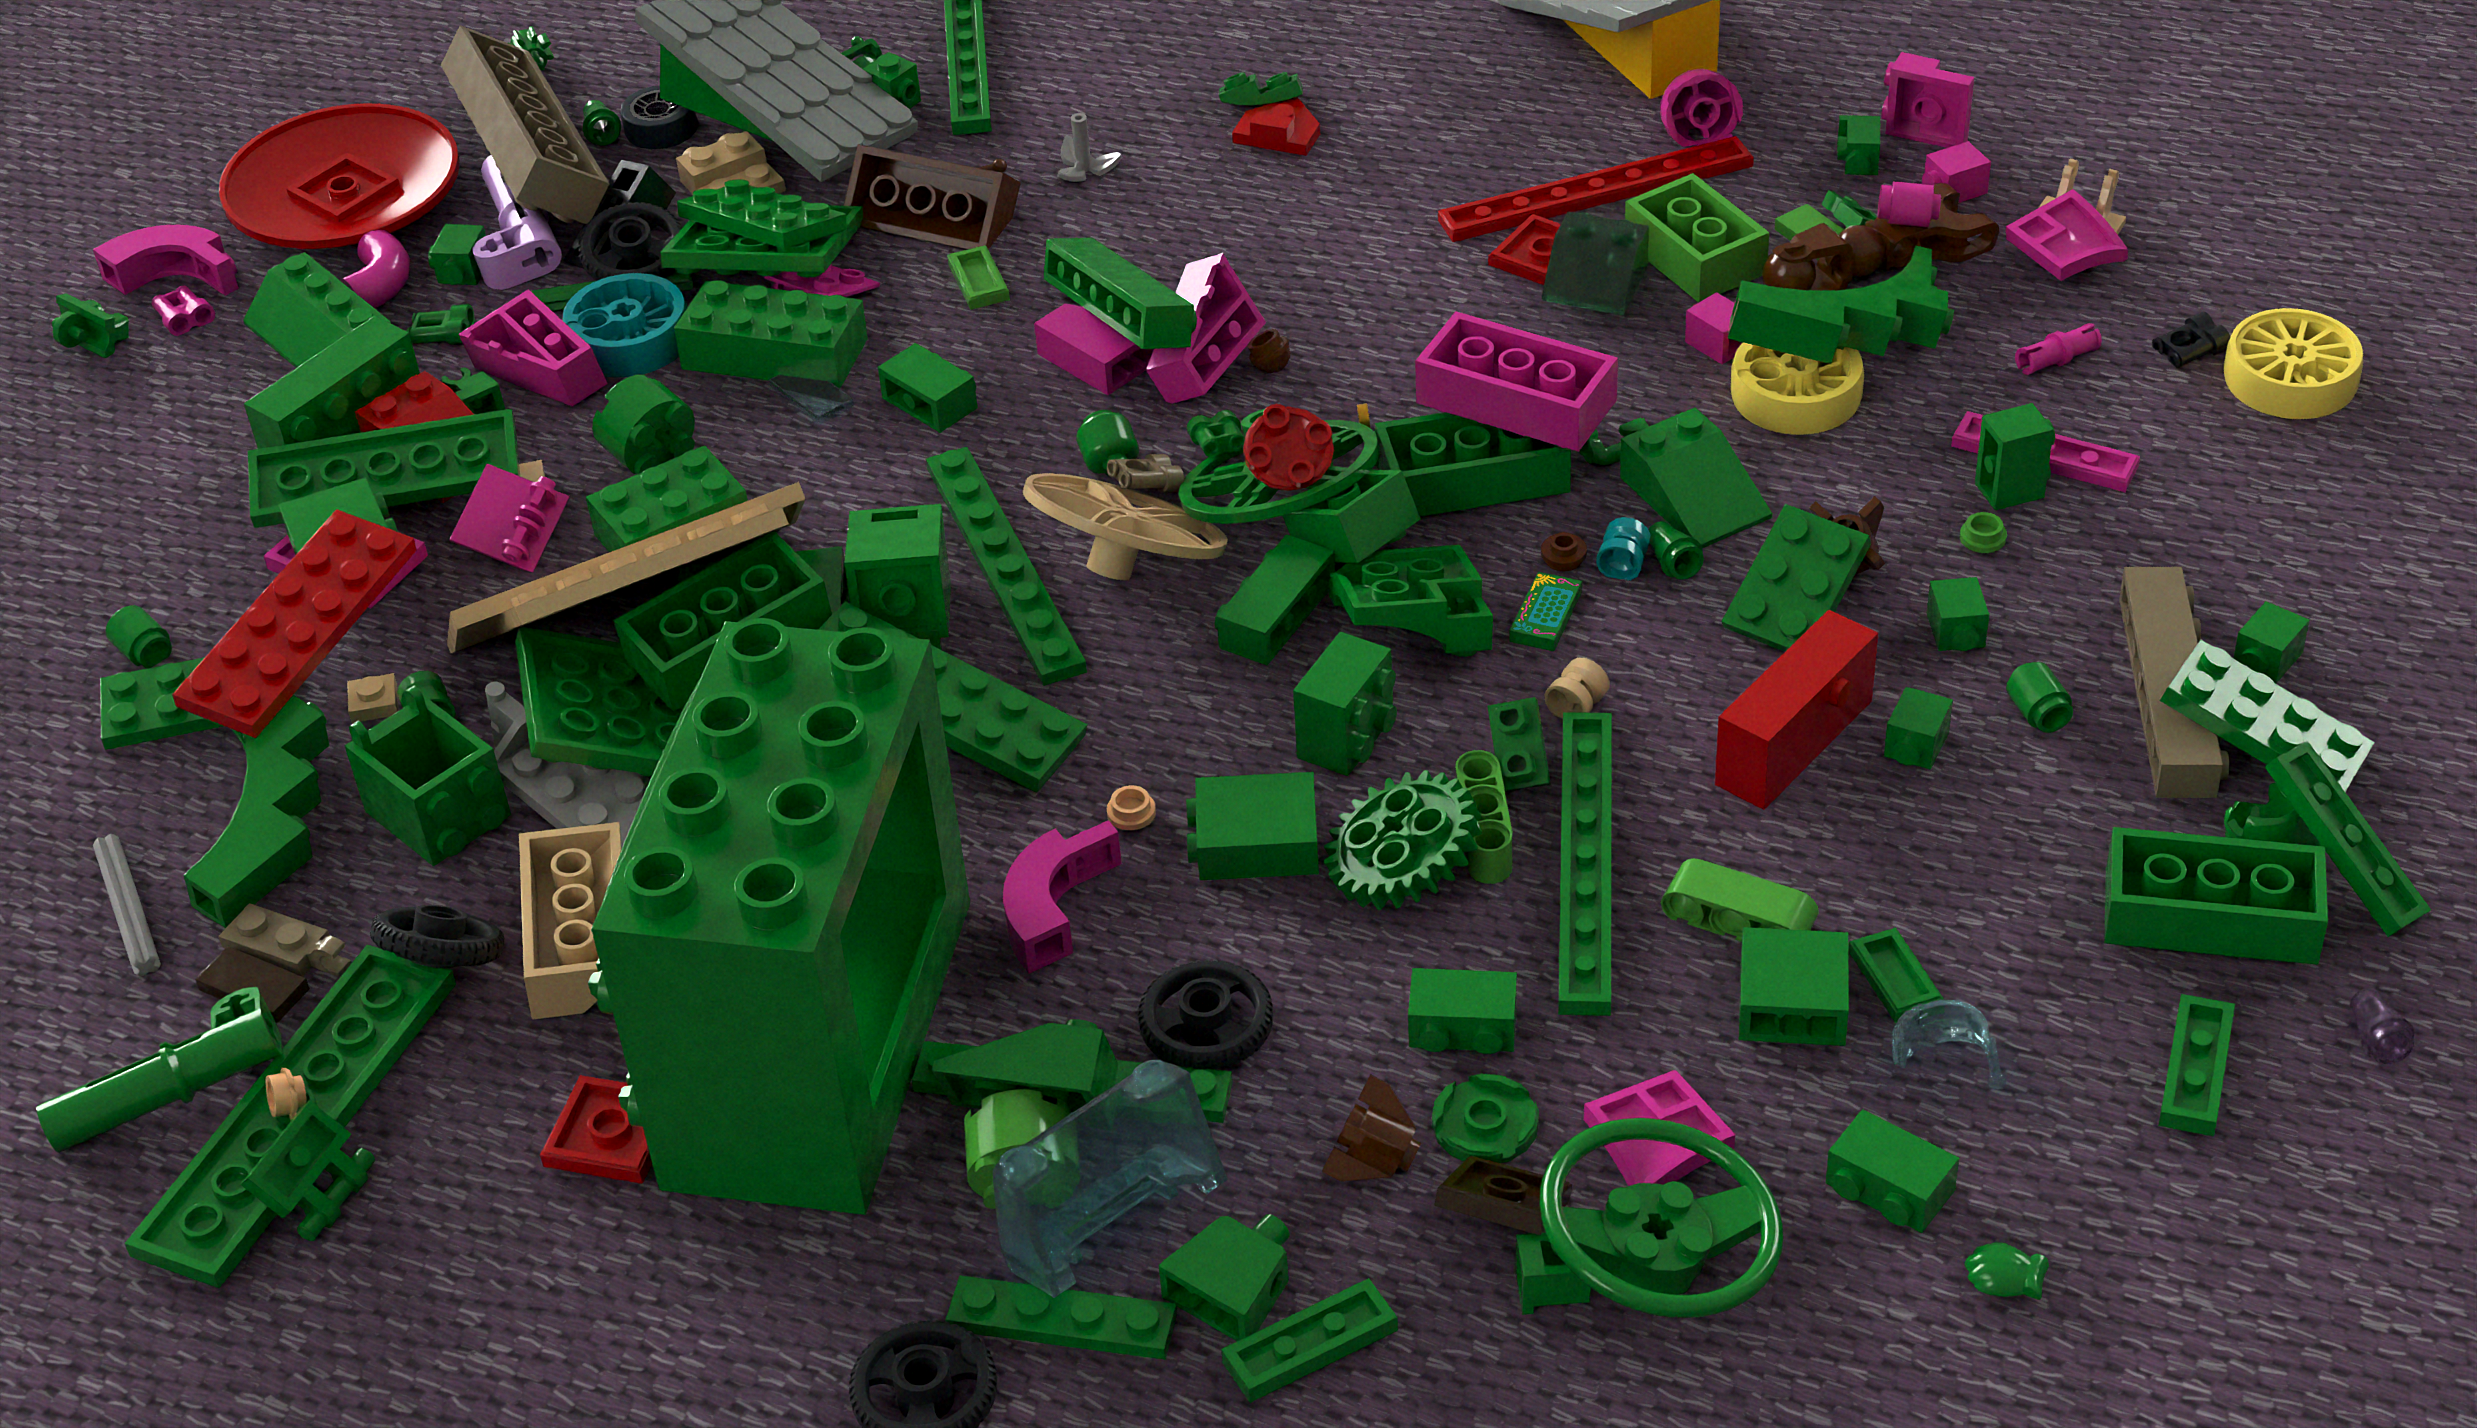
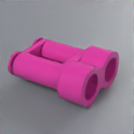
[152,286,215,336]

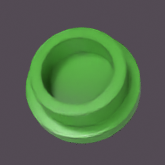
[1960,512,2007,553]

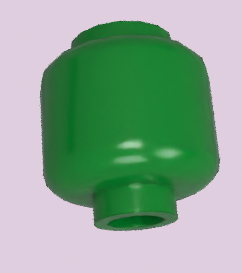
[1076,410,1140,476]

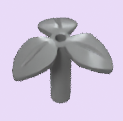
[1057,113,1122,182]

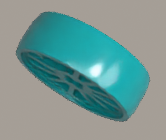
[563,273,688,377]

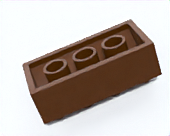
[843,144,1021,250]

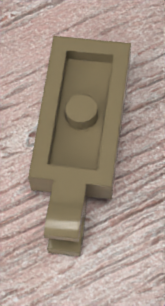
[218,903,351,977]

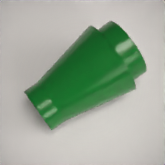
[583,100,621,145]
[1649,521,1704,579]

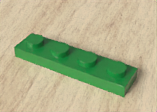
[2265,741,2431,937]
[945,1275,1177,1360]

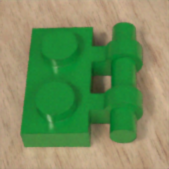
[240,1100,375,1241]

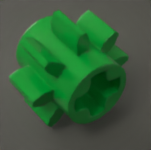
[508,26,554,70]

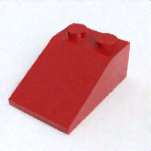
[355,371,474,503]

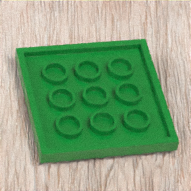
[661,205,863,277]
[515,627,685,777]

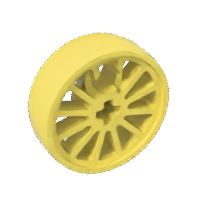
[2224,308,2363,419]
[1731,342,1864,435]

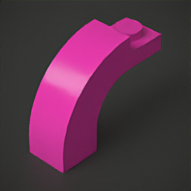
[93,225,239,296]
[1003,820,1122,974]

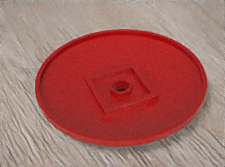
[219,103,460,249]

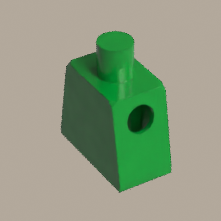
[1159,1214,1290,1341]

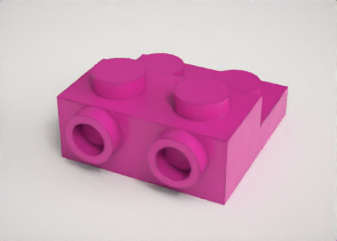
[1881,52,1974,148]

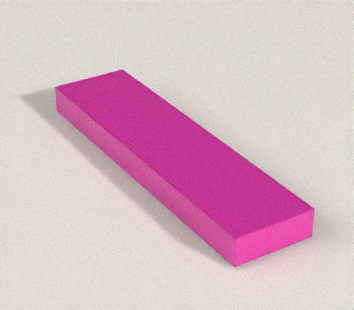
[1951,411,2140,492]

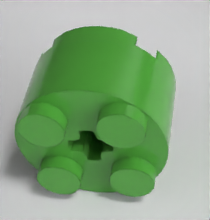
[964,1089,1076,1209]

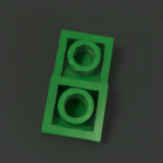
[1218,72,1303,105]

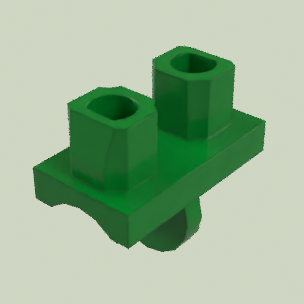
[52,293,129,358]
[1487,697,1551,792]

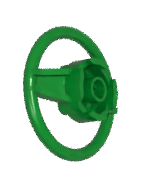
[1540,1118,1783,1318]

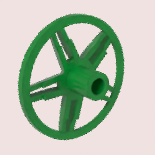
[1179,408,1380,524]

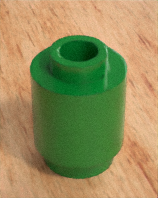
[106,605,172,668]
[2006,662,2073,733]

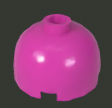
[1660,68,1743,147]

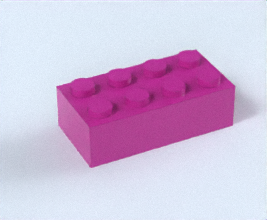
[1415,311,1618,452]

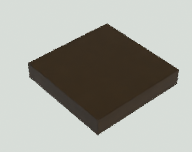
[1434,1156,1573,1235]

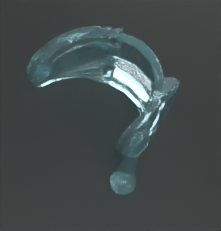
[1892,1000,2006,1090]

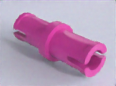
[2015,323,2102,375]

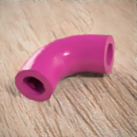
[340,230,410,308]

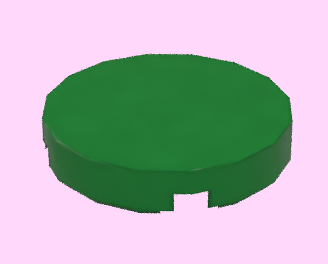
[1432,1073,1539,1163]

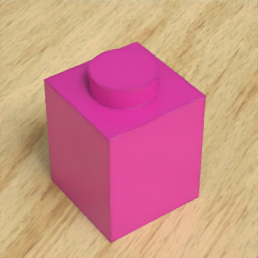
[1922,141,1991,203]
[1685,292,1743,364]

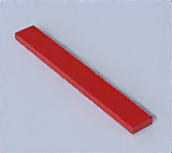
[1438,136,1754,242]

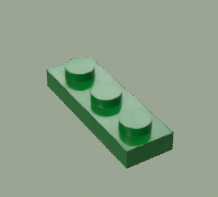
[2158,994,2235,1137]
[1221,1278,1398,1403]

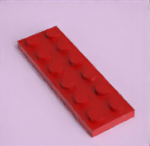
[172,509,417,738]

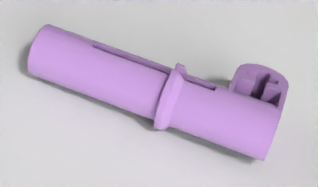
[472,155,562,290]

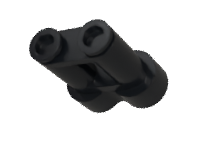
[2152,312,2230,368]

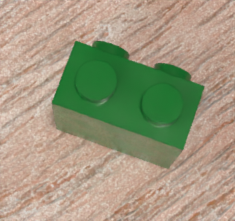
[278,477,398,555]
[1739,927,1849,1046]

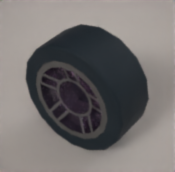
[620,86,698,150]

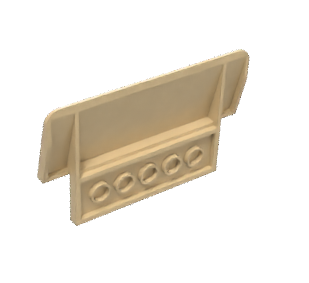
[447,482,805,653]

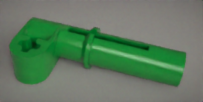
[36,987,283,1153]

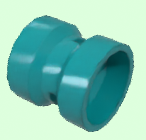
[1596,517,1651,581]

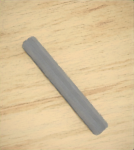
[93,834,161,976]

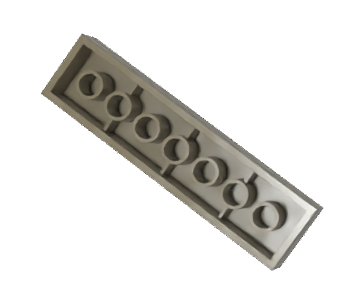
[441,25,610,224]

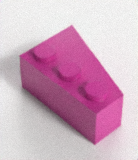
[1146,253,1266,404]
[458,289,608,406]

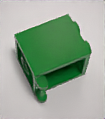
[844,504,951,650]
[344,686,511,867]

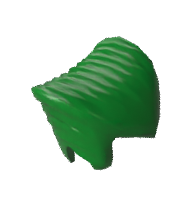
[2224,782,2321,846]

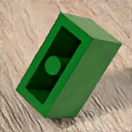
[878,343,978,433]
[1975,403,2055,511]
[1408,968,1517,1054]
[1825,1109,1959,1233]

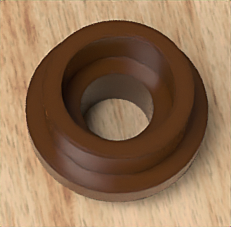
[1541,532,1587,571]

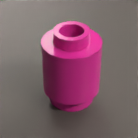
[1877,181,1941,227]

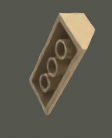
[519,822,622,1020]

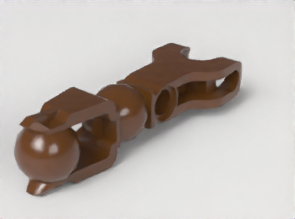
[1762,183,1999,291]

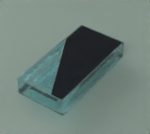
[769,375,854,425]

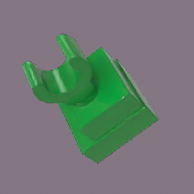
[441,367,505,414]

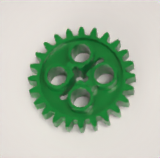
[1324,770,1482,910]

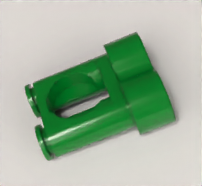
[407,304,475,345]
[1187,410,1245,457]

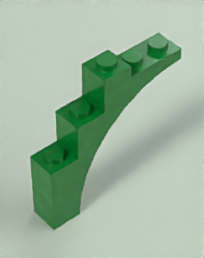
[1728,245,1954,364]
[183,695,330,928]

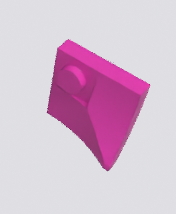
[2006,189,2128,281]
[1583,1070,1736,1186]

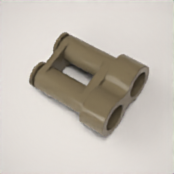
[1107,454,1184,492]

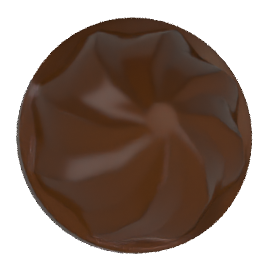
[1247,329,1291,373]

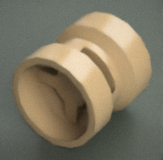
[1545,658,1610,719]

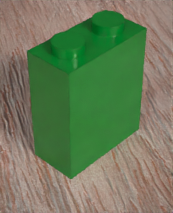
[1186,772,1319,880]

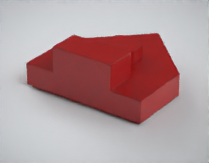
[1232,97,1320,156]

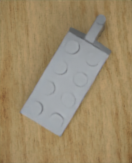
[485,681,650,847]

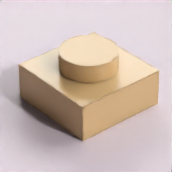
[347,673,398,723]

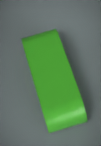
[1456,750,1512,884]
[1661,858,1819,942]

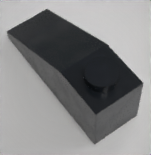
[563,160,676,269]

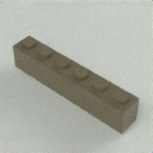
[2119,567,2229,798]

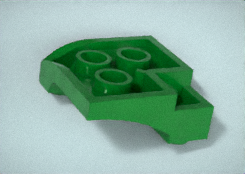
[1329,545,1493,657]

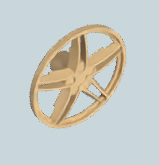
[1023,473,1228,580]

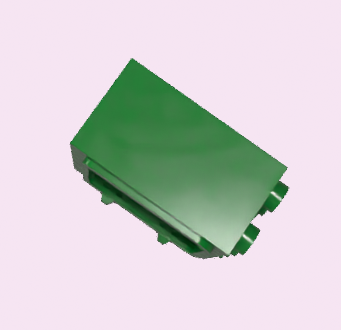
[588,618,970,1215]

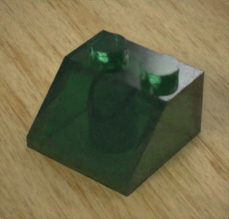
[1542,211,1649,315]

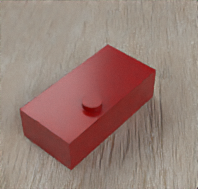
[1715,610,1878,810]

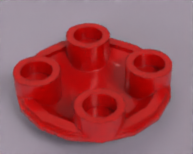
[1243,404,1334,491]

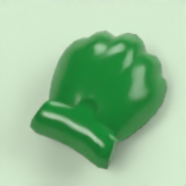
[1964,1242,2049,1300]

